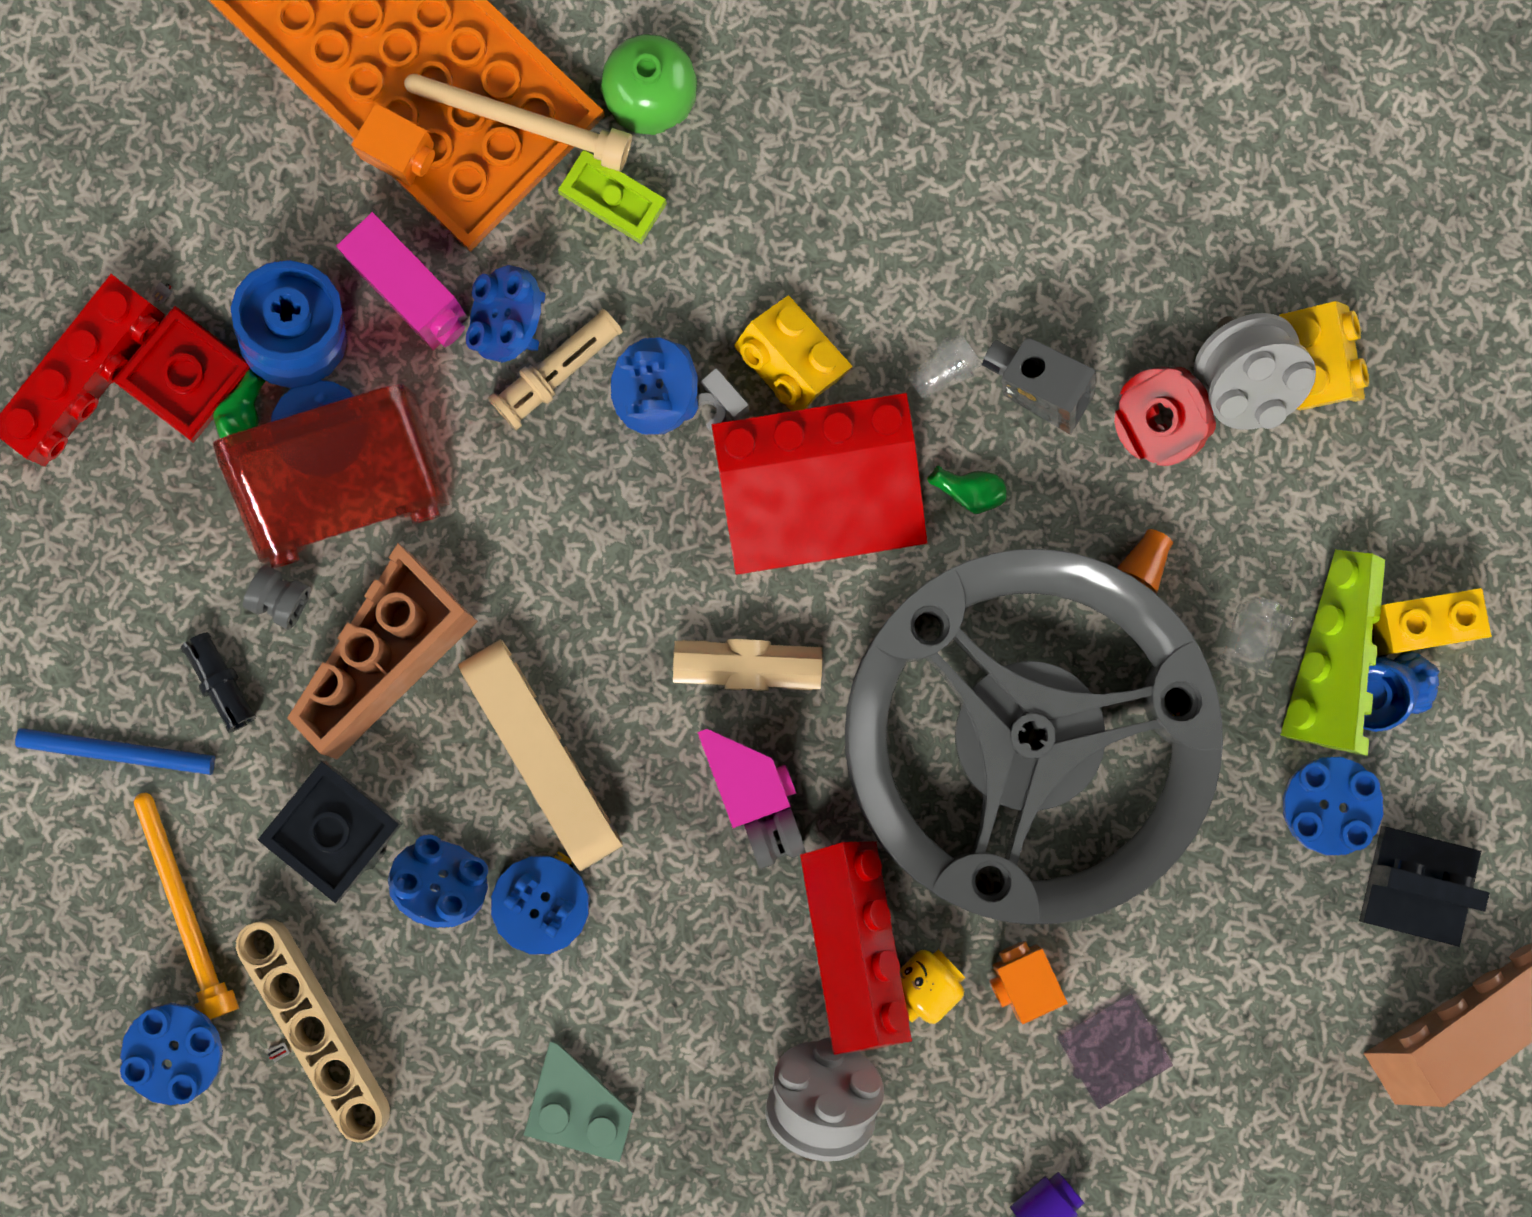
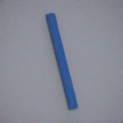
[15,728,215,775]

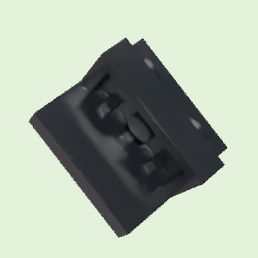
[258,761,403,903]
[1359,826,1490,947]

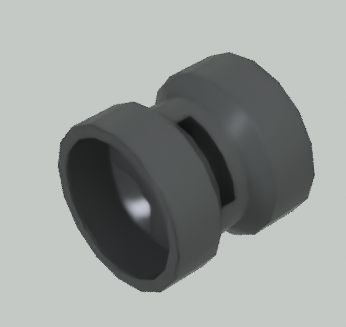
[243,565,311,630]
[744,807,806,870]

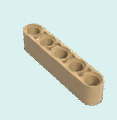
[458,639,623,871]
[236,919,390,1142]

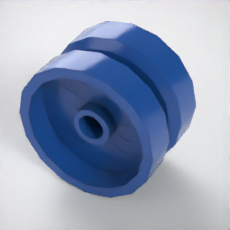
[230,260,348,388]

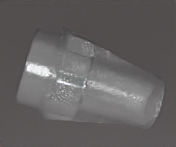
[907,333,982,400]

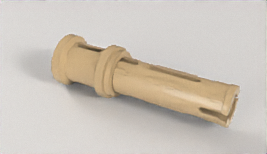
[488,309,623,431]

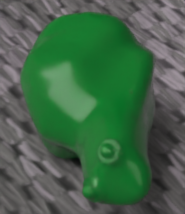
[213,369,266,449]
[927,465,1007,514]

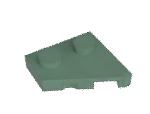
[524,1040,634,1162]

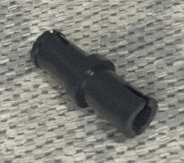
[180,632,257,733]

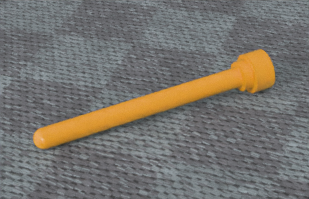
[134,793,239,1020]

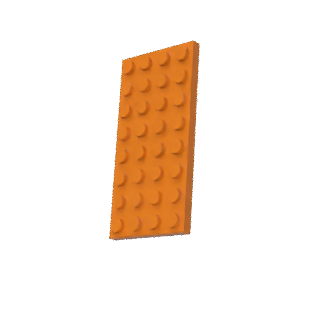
[207,0,605,252]

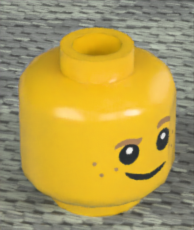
[900,949,966,1024]

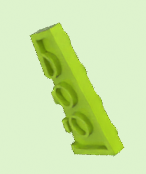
[1280,550,1385,756]

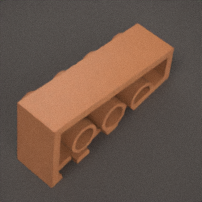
[287,543,478,759]
[1364,943,1532,1107]

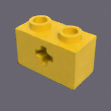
[1372,588,1492,656]

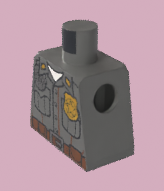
[982,338,1096,435]

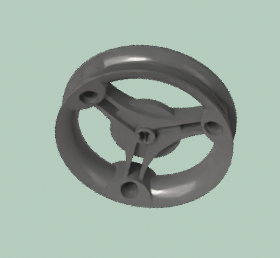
[845,549,1223,925]

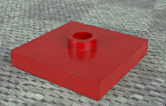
[112,306,251,443]

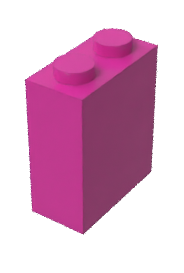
[336,212,468,350]

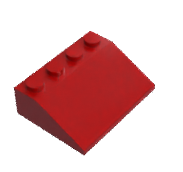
[711,393,928,575]

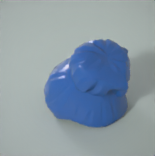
[1363,651,1440,732]

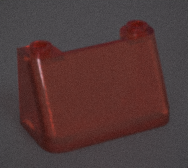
[212,384,450,568]

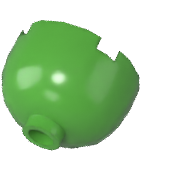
[601,34,697,135]

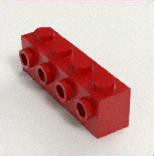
[0,274,165,467]
[800,841,912,1055]

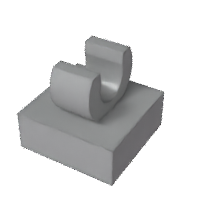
[696,368,749,432]

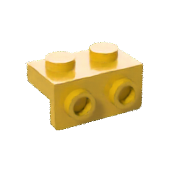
[734,295,853,411]
[1279,301,1369,410]

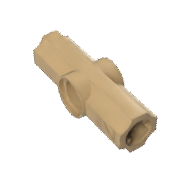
[673,639,822,691]

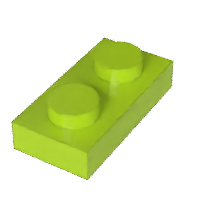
[558,150,667,244]

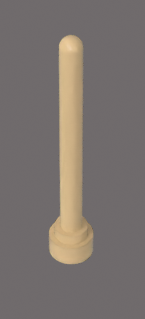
[404,74,632,172]

